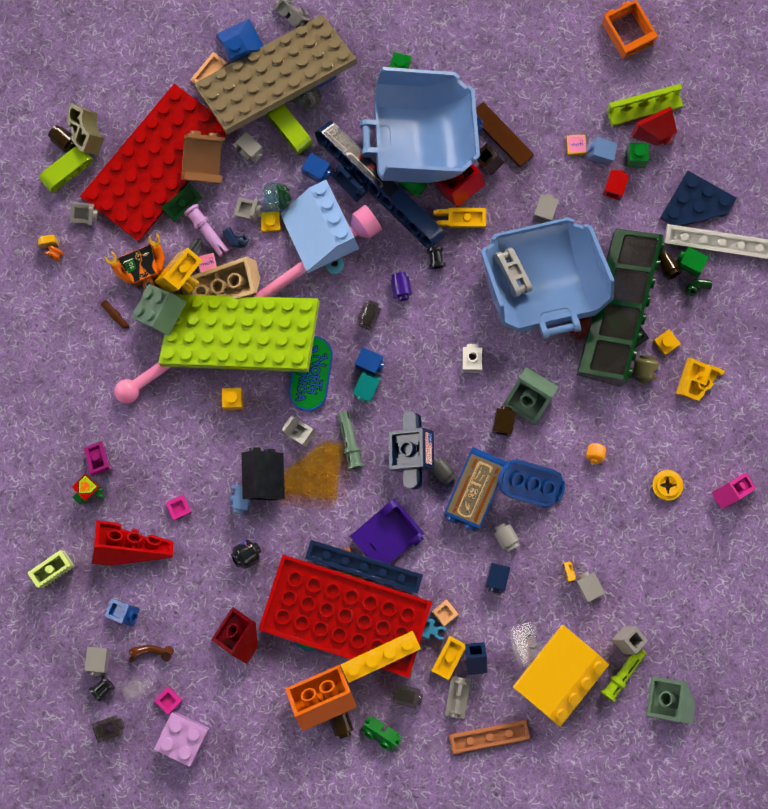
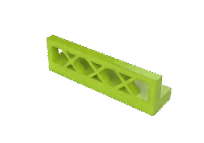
[606,83,683,127]

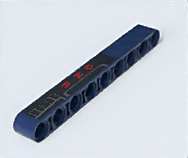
[315,121,445,249]

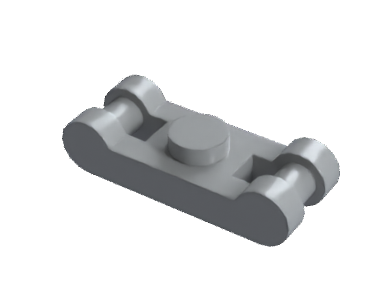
[494,248,532,297]

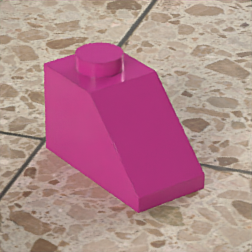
[712,472,756,509]

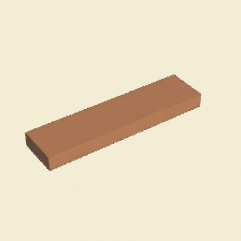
[449,720,530,755]

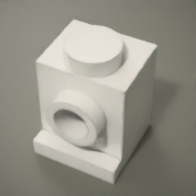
[462,344,482,373]

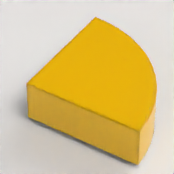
[564,562,576,582]

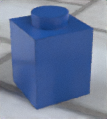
[301,153,332,183]
[355,347,385,376]

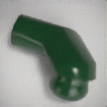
[686,278,712,296]

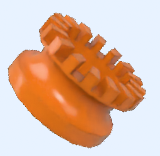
[44,245,64,261]

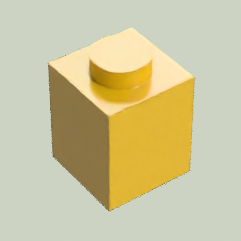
[222,388,243,411]

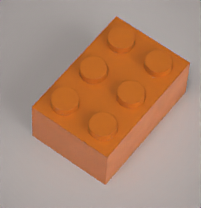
[285,665,357,731]

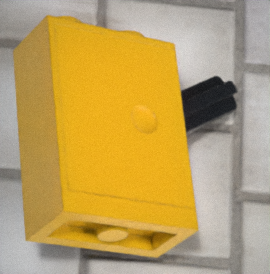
[154,238,204,293]

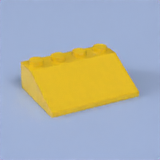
[513,625,609,727]

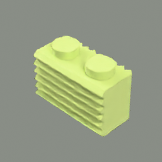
[28,550,75,588]

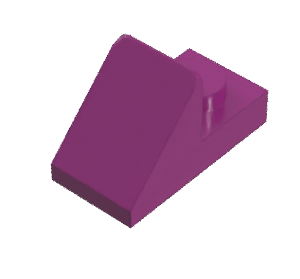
[84,441,113,476]

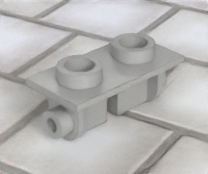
[273,0,311,28]
[445,676,471,719]

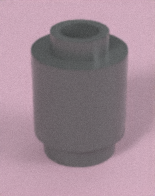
[429,457,457,486]

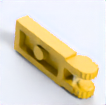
[433,208,486,228]

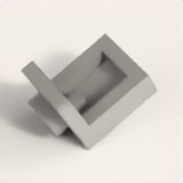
[234,197,263,222]
[70,202,97,226]
[282,415,316,447]

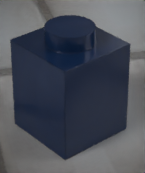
[485,563,511,594]
[465,642,487,675]

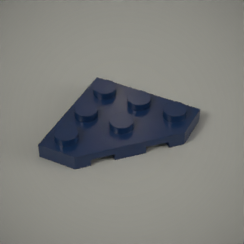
[660,171,737,226]

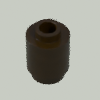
[48,125,76,152]
[329,712,354,739]

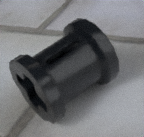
[426,247,446,269]
[89,675,115,702]

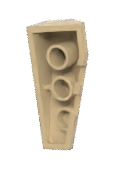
[182,256,260,298]

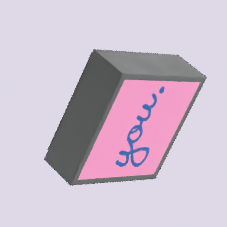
[198,252,218,273]

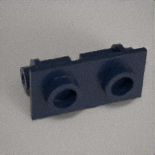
[331,164,369,202]

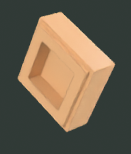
[432,599,459,627]

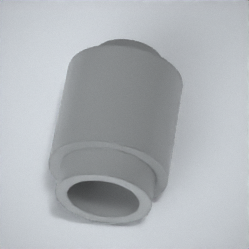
[493,522,520,553]

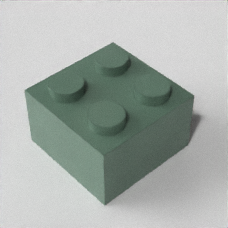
[131,284,186,336]

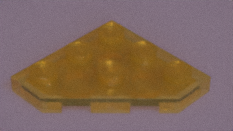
[284,441,344,501]

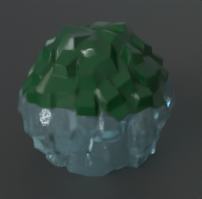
[263,182,292,212]

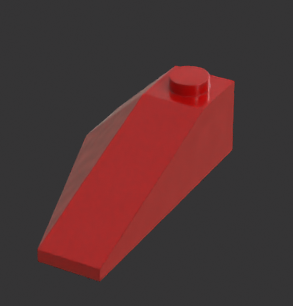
[91,520,174,566]

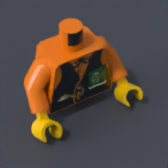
[104,234,165,289]

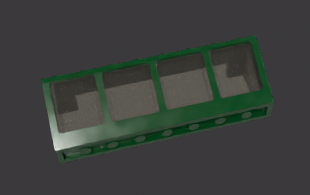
[576,229,665,387]

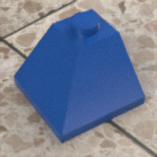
[217,18,264,63]

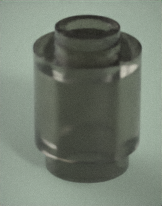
[357,300,381,330]

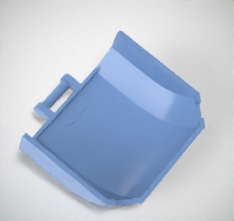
[360,67,480,183]
[481,217,614,340]

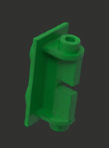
[360,716,402,752]

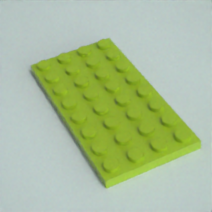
[158,295,320,372]

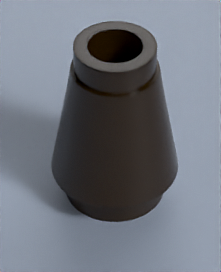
[658,251,681,280]

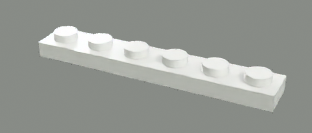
[664,224,768,259]

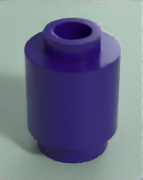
[390,272,412,301]

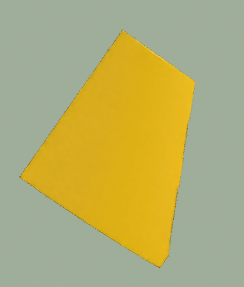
[675,358,725,401]

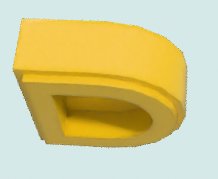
[37,235,59,248]

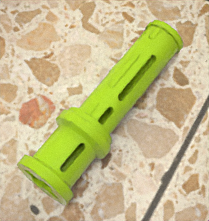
[600,649,647,703]

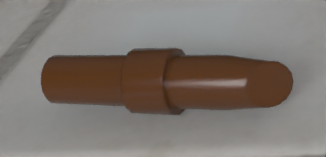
[101,300,129,329]

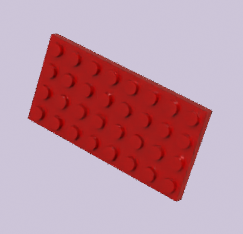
[80,83,227,242]
[258,554,432,678]

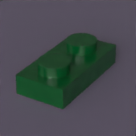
[161,183,202,222]

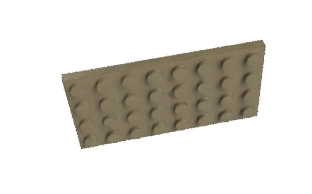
[194,14,358,135]

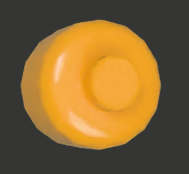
[586,443,607,464]

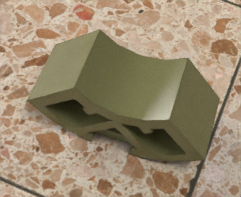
[67,103,104,155]

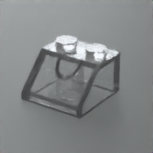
[507,621,544,668]

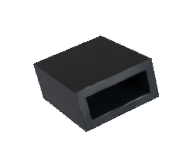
[241,447,285,501]

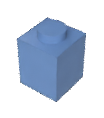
[586,137,618,165]

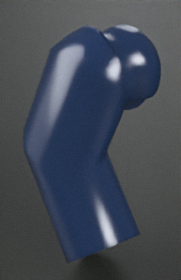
[222,227,249,248]

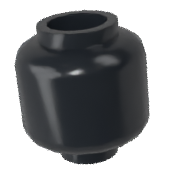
[231,540,261,569]

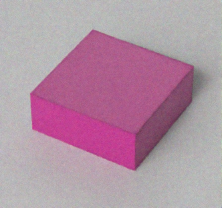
[166,495,192,521]
[154,686,182,715]

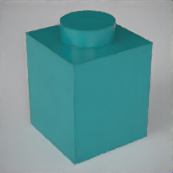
[353,371,382,403]

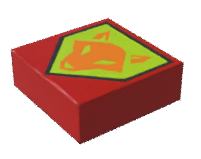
[72,473,100,501]

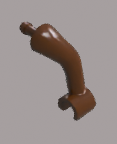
[129,645,174,662]

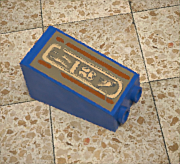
[443,447,507,531]

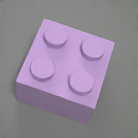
[154,711,210,767]

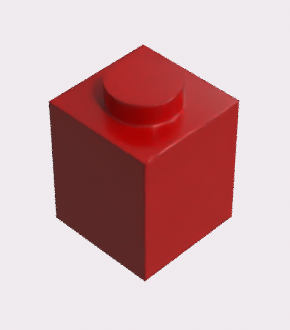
[602,169,629,201]

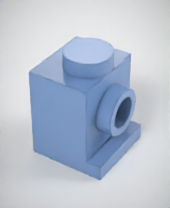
[230,484,251,515]

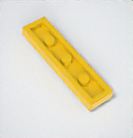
[340,631,421,683]

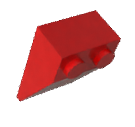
[433,164,486,208]

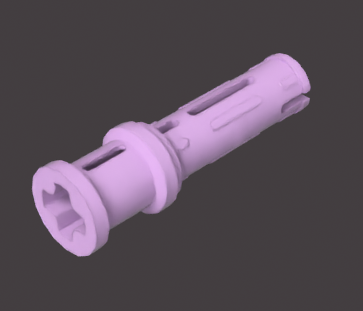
[184,204,229,257]

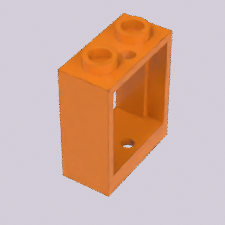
[602,0,658,60]

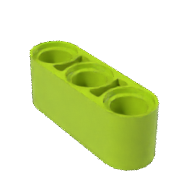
[266,104,314,155]
[39,146,93,193]

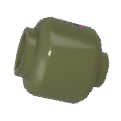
[633,355,659,383]

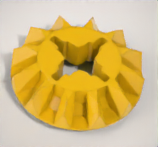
[652,470,683,501]

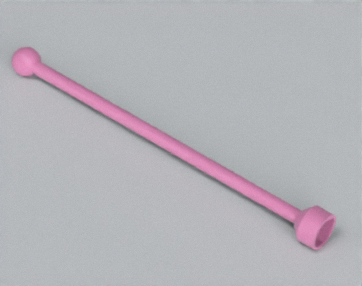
[114,205,382,404]

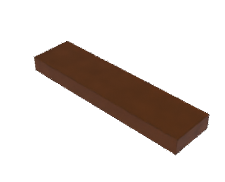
[476,102,534,168]

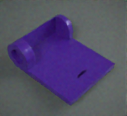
[349,498,425,564]

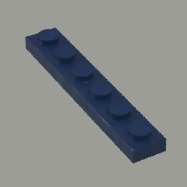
[305,539,423,593]

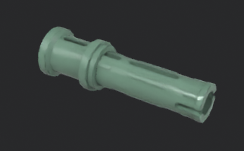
[337,411,364,470]

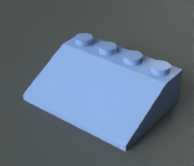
[280,180,359,273]

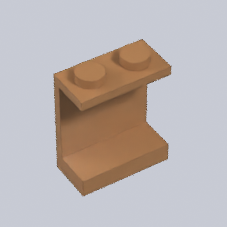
[181,131,225,184]

